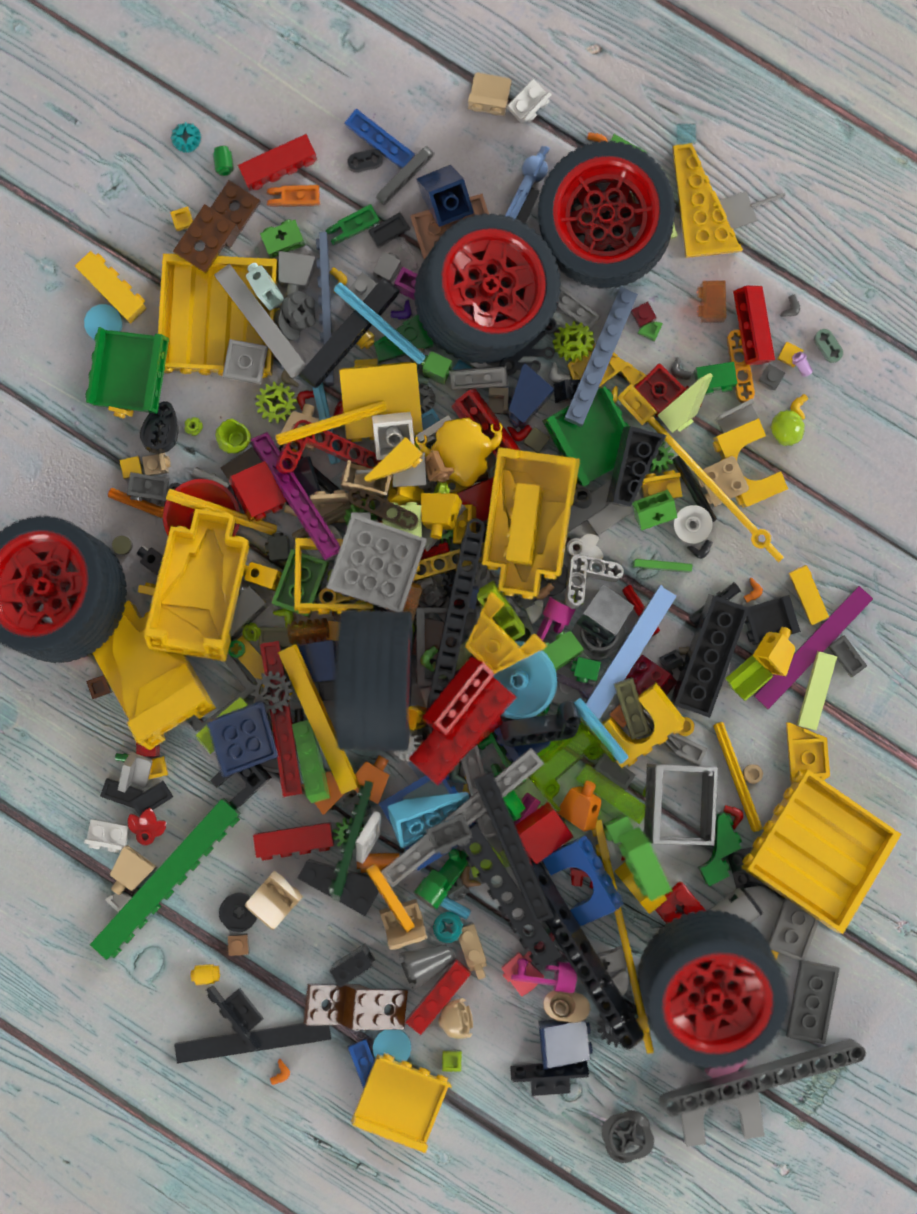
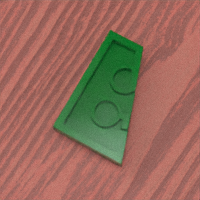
[373,315,434,363]

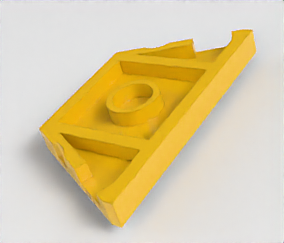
[786,722,830,785]

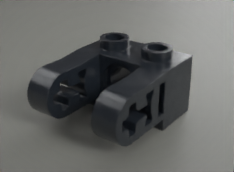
[210,764,272,810]

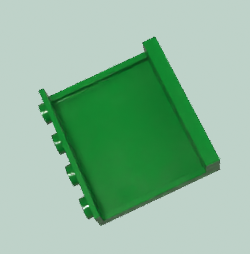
[85,327,169,414]
[542,386,629,487]

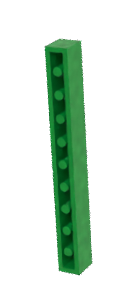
[89,798,241,960]

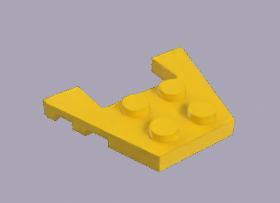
[567,343,646,387]
[465,592,547,674]

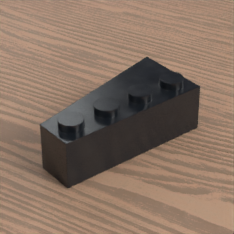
[606,426,666,507]
[297,859,379,916]

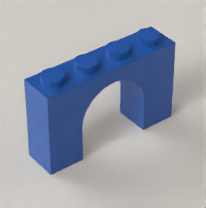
[542,835,624,927]

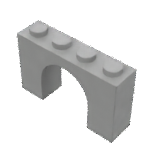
[681,1083,765,1147]

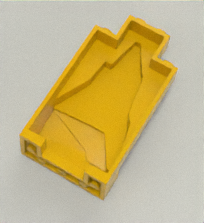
[482,448,580,599]
[144,508,249,662]
[92,600,216,750]

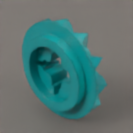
[171,122,201,153]
[433,912,463,943]

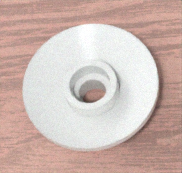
[674,505,713,544]

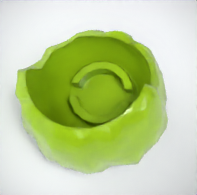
[770,410,805,446]
[215,419,251,454]

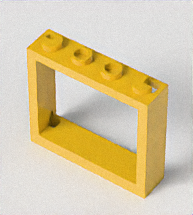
[294,538,373,614]

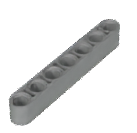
[214,264,306,379]

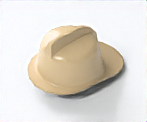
[543,990,590,1023]

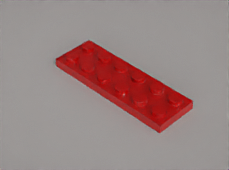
[408,677,516,785]

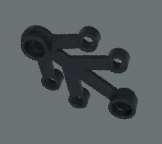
[499,318,557,376]

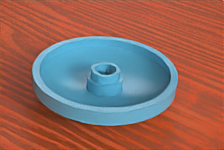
[493,641,557,720]

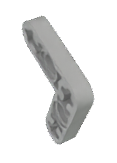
[565,555,624,609]

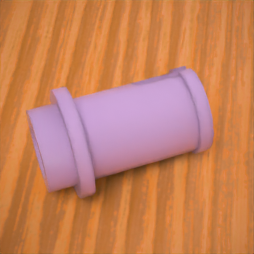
[792,352,813,377]

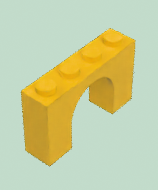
[712,418,788,508]
[593,683,685,768]

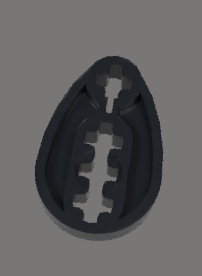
[140,401,179,454]

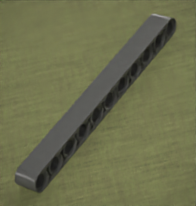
[659,1039,866,1117]

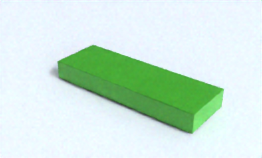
[632,559,693,573]

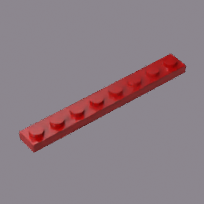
[260,641,303,797]

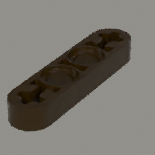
[348,488,419,530]

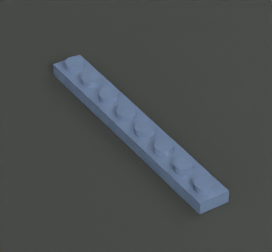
[316,232,334,386]
[564,287,638,427]

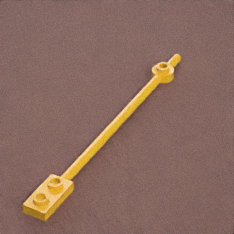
[617,384,784,563]
[592,819,654,1054]

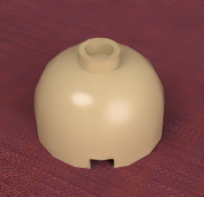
[438,998,473,1039]

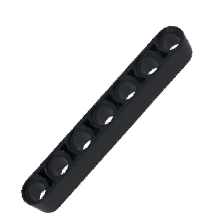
[300,278,400,388]

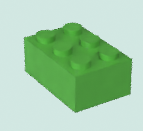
[272,549,329,618]
[618,827,672,901]

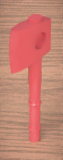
[501,932,555,997]

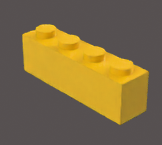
[75,251,147,324]
[504,483,543,566]

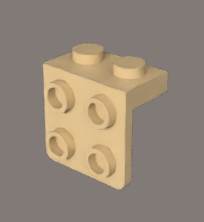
[468,72,511,116]
[697,456,749,507]
[310,490,349,523]
[245,871,303,930]
[379,899,427,950]

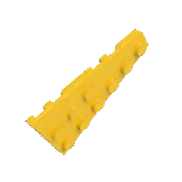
[672,143,743,258]

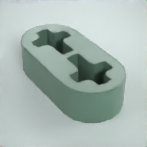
[814,329,843,363]

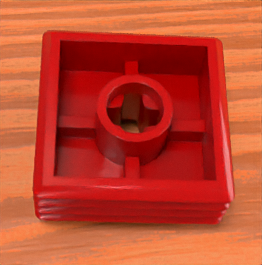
[635,363,686,417]
[655,881,706,924]

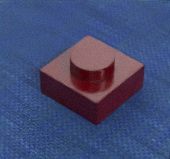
[631,302,657,328]

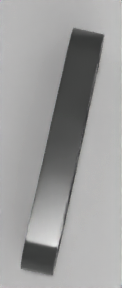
[376,146,434,205]

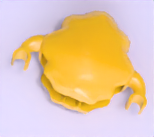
[415,418,503,488]

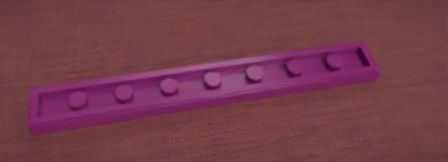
[250,432,341,560]
[754,586,873,709]

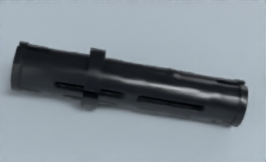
[689,582,741,626]

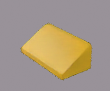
[453,504,476,544]
[408,705,427,730]

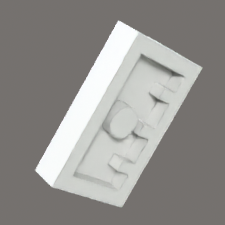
[506,79,552,123]
[84,819,129,853]

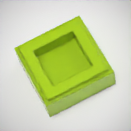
[442,1050,462,1072]

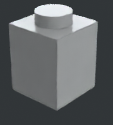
[373,252,401,283]

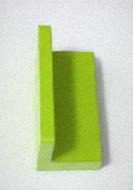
[725,655,773,701]

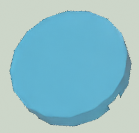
[84,304,123,340]
[373,1030,411,1063]

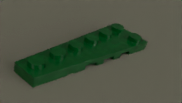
[329,781,373,902]

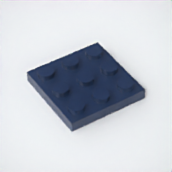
[206,701,278,777]

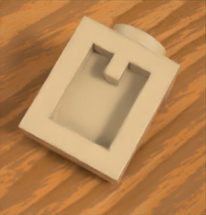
[142,453,171,476]

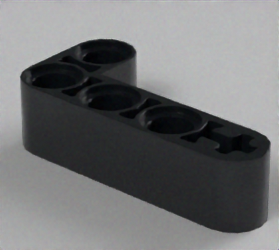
[500,701,580,747]

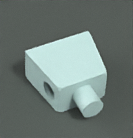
[246,263,285,311]

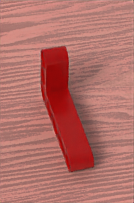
[276,420,381,474]

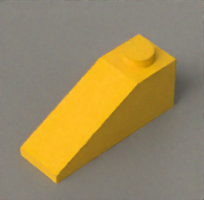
[364,437,423,482]

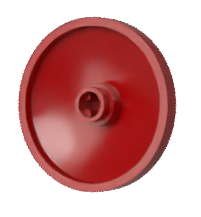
[162,479,240,537]

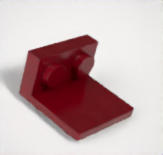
[624,655,677,697]

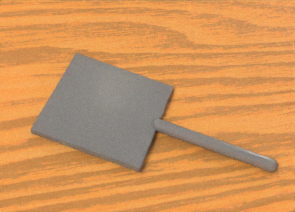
[719,191,786,229]
[356,452,426,487]

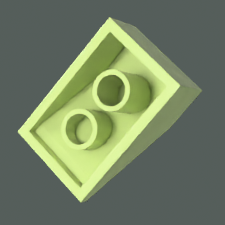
[658,373,713,433]

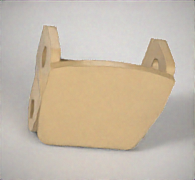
[340,460,392,498]

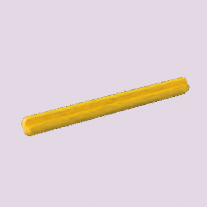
[276,401,387,445]
[166,489,277,535]
[713,722,762,832]

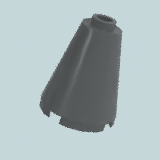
[399,944,455,990]

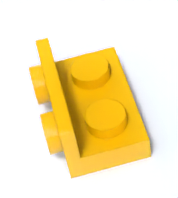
[641,470,682,499]

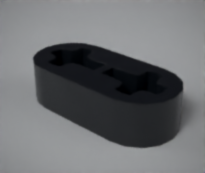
[347,149,383,173]

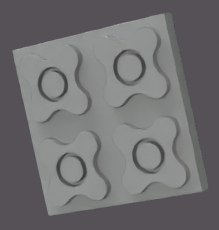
[327,514,427,612]

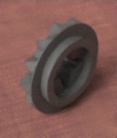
[418,384,436,414]

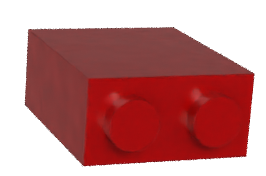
[229,461,286,522]
[515,802,574,864]

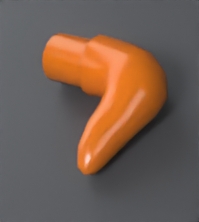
[587,132,607,143]
[743,578,763,603]
[270,1059,290,1085]

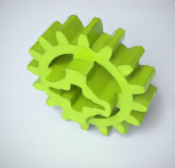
[553,321,595,362]
[255,382,297,424]

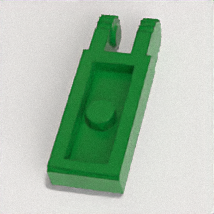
[326,204,380,245]

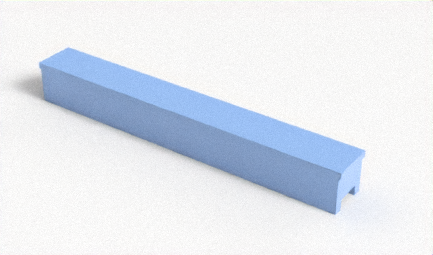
[578,585,677,720]

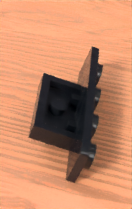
[206,986,264,1052]
[510,1061,589,1096]

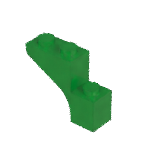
[698,812,742,886]

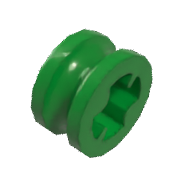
[228,640,246,658]

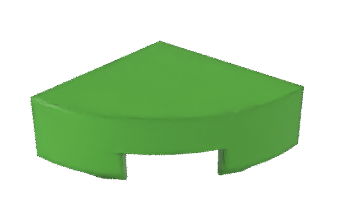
[637,322,663,342]

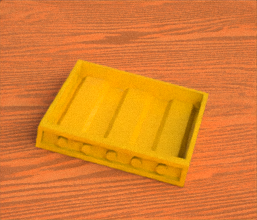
[158,253,279,378]
[742,770,902,934]

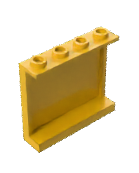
[339,361,423,442]
[351,1053,452,1153]

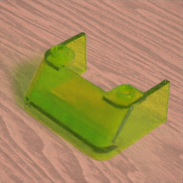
[528,720,616,812]

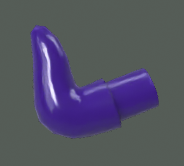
[391,300,412,320]

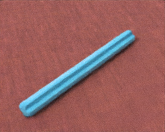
[334,282,425,364]

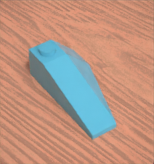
[388,792,469,848]

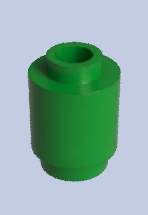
[213,146,234,176]

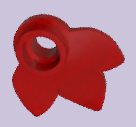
[128,808,166,845]

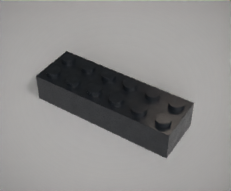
[670,594,750,718]

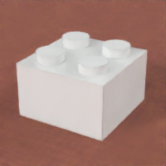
[372,412,414,460]

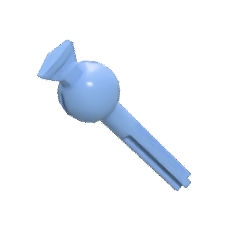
[505,146,550,219]

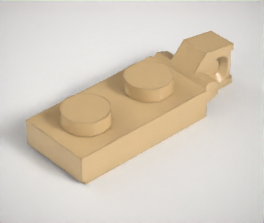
[458,923,487,980]

